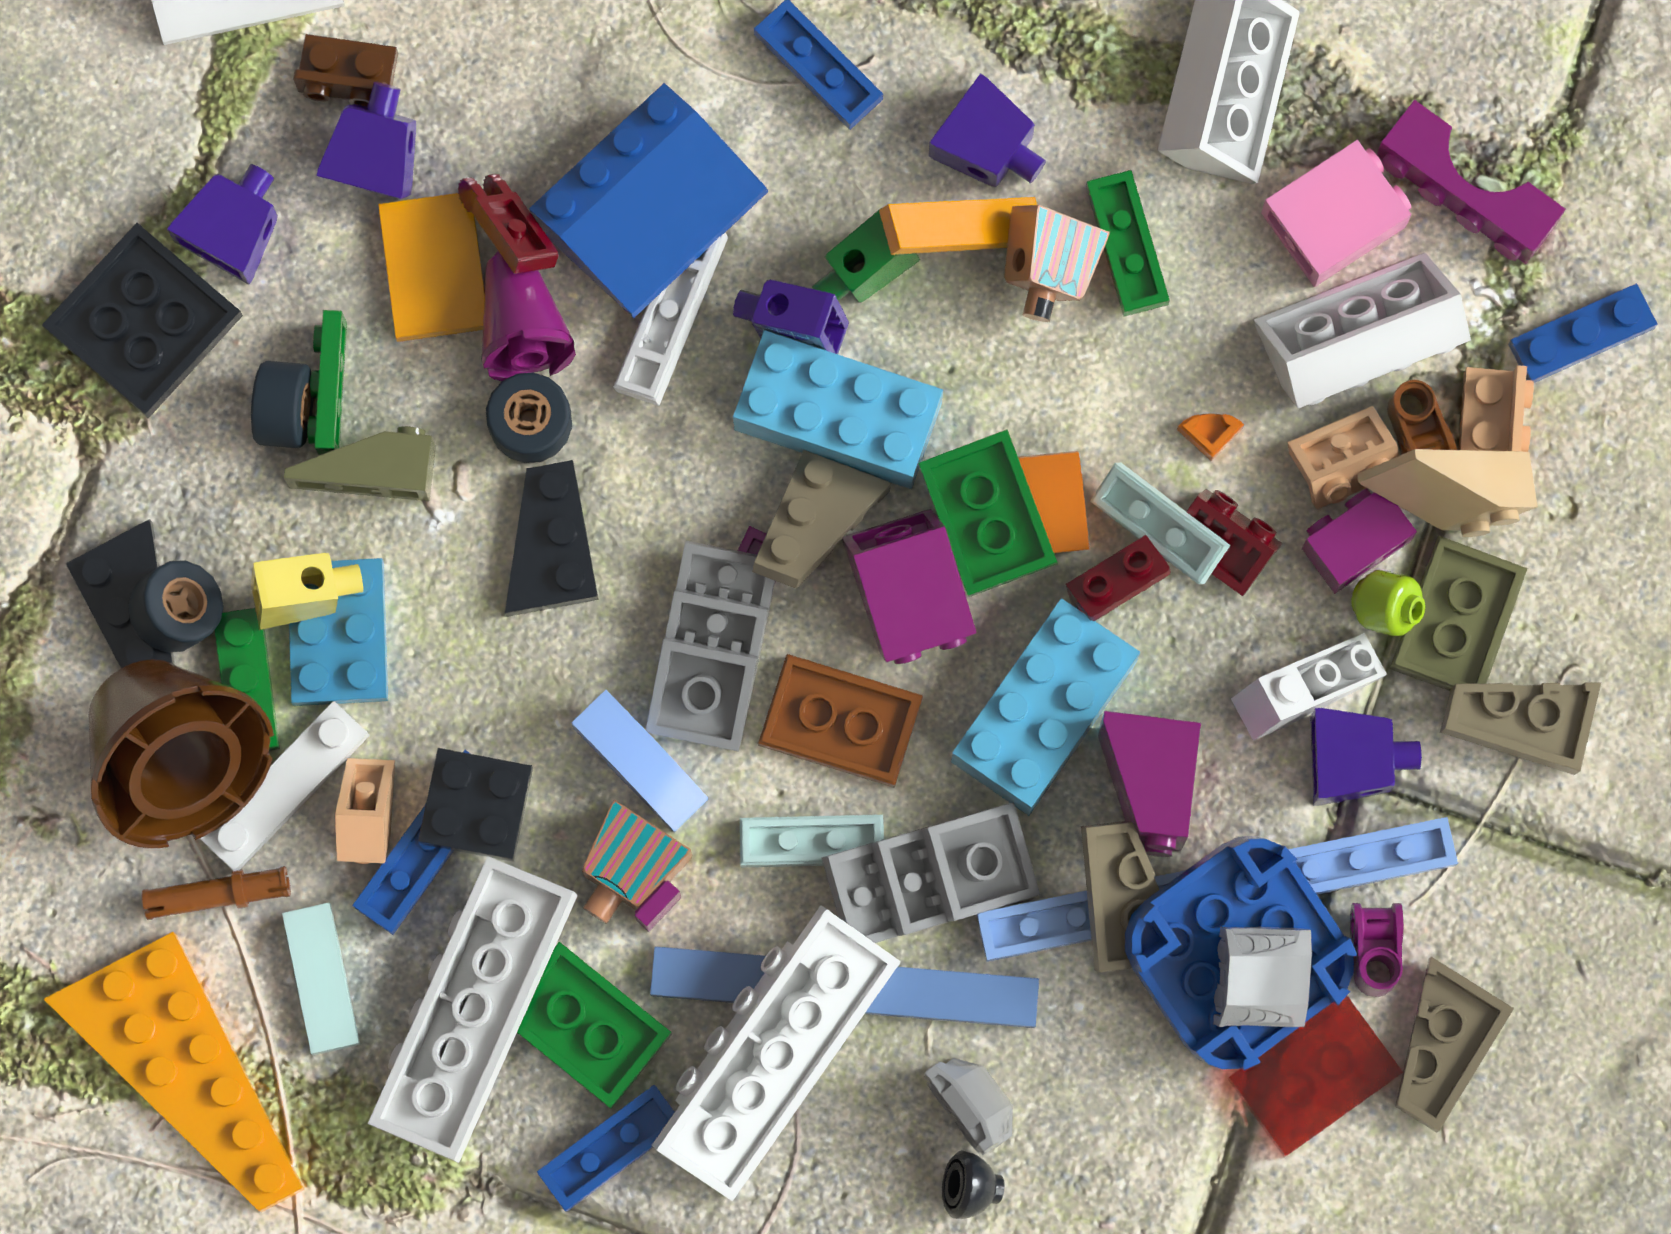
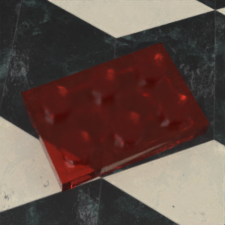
[1227,996,1403,1158]

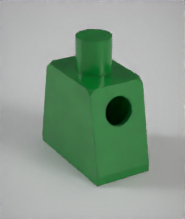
[812,208,921,303]

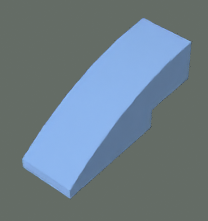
[571,690,708,833]

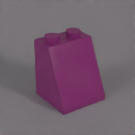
[842,509,977,664]
[1098,711,1201,857]

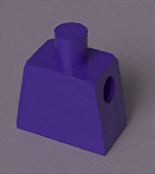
[929,73,1046,187]
[316,82,416,199]
[167,164,278,285]
[1310,708,1422,806]

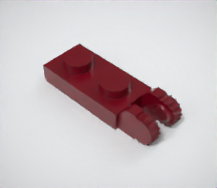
[457,174,559,274]

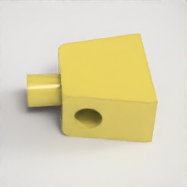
[250,553,363,630]

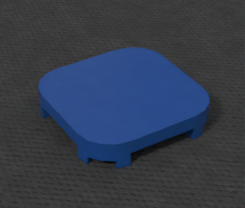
[1125,836,1357,1070]

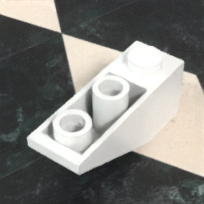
[1231,633,1387,741]

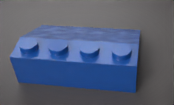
[529,83,768,318]

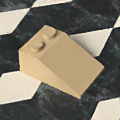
[1357,449,1538,537]

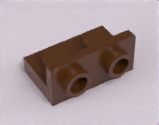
[293,34,398,107]

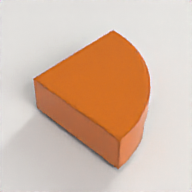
[1177,413,1245,461]

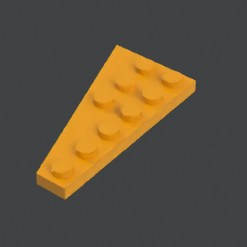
[44,932,305,1212]

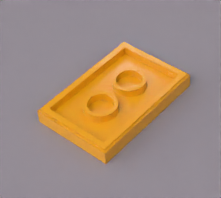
[378,193,485,342]

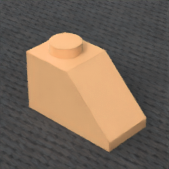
[335,758,395,864]

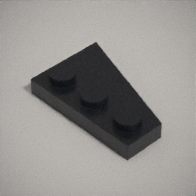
[504,460,599,617]
[66,519,175,668]

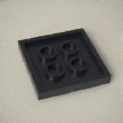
[42,223,243,418]

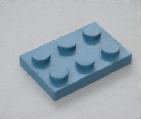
[289,558,389,706]

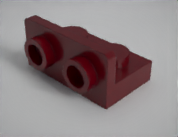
[1186,489,1282,596]
[1066,535,1171,621]

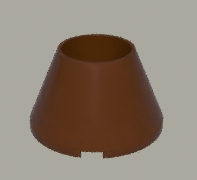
[88,659,274,848]

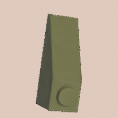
[284,426,436,501]

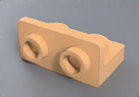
[1458,365,1534,452]
[1287,406,1399,509]

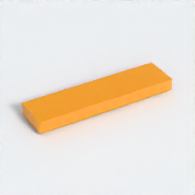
[879,197,1037,255]

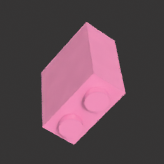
[1261,140,1412,287]

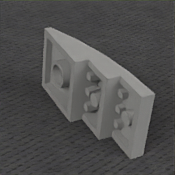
[646,541,775,751]
[822,802,1040,943]

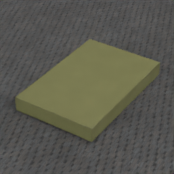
[1389,535,1528,691]

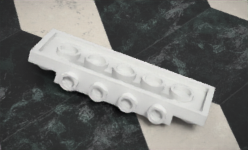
[368,856,578,1163]
[652,905,901,1201]

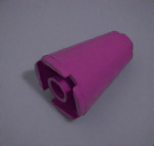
[481,251,576,381]

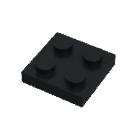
[418,748,533,862]

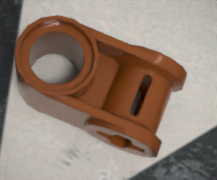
[1387,380,1457,455]

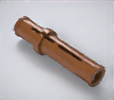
[142,866,291,920]

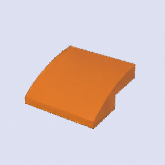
[1018,451,1089,553]

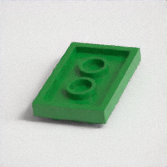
[919,429,1058,597]
[517,942,672,1109]

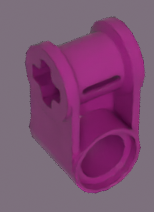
[1350,903,1404,997]

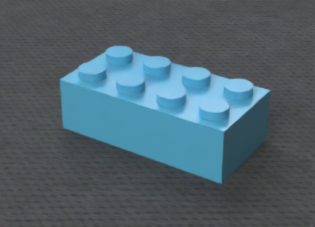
[733,330,943,490]
[951,598,1140,816]

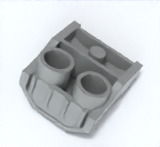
[1214,927,1312,1027]
[924,1058,1013,1156]

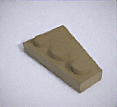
[752,450,892,589]
[1440,682,1601,775]
[1081,821,1159,972]
[1395,957,1514,1133]

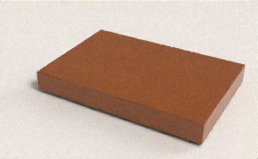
[758,654,923,788]

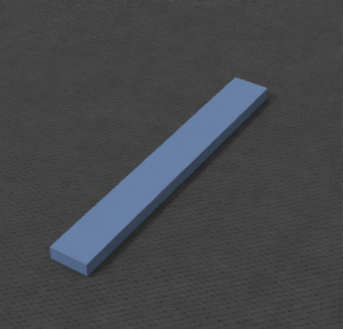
[650,947,1039,1028]

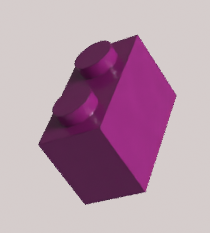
[1302,488,1417,594]

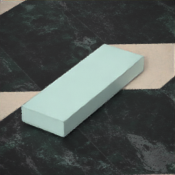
[1090,463,1230,584]
[740,815,884,868]
[282,903,360,1055]

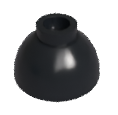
[942,1150,1005,1219]

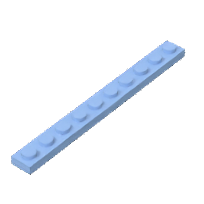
[977,817,1458,962]

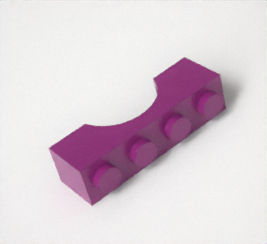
[1376,99,1566,265]

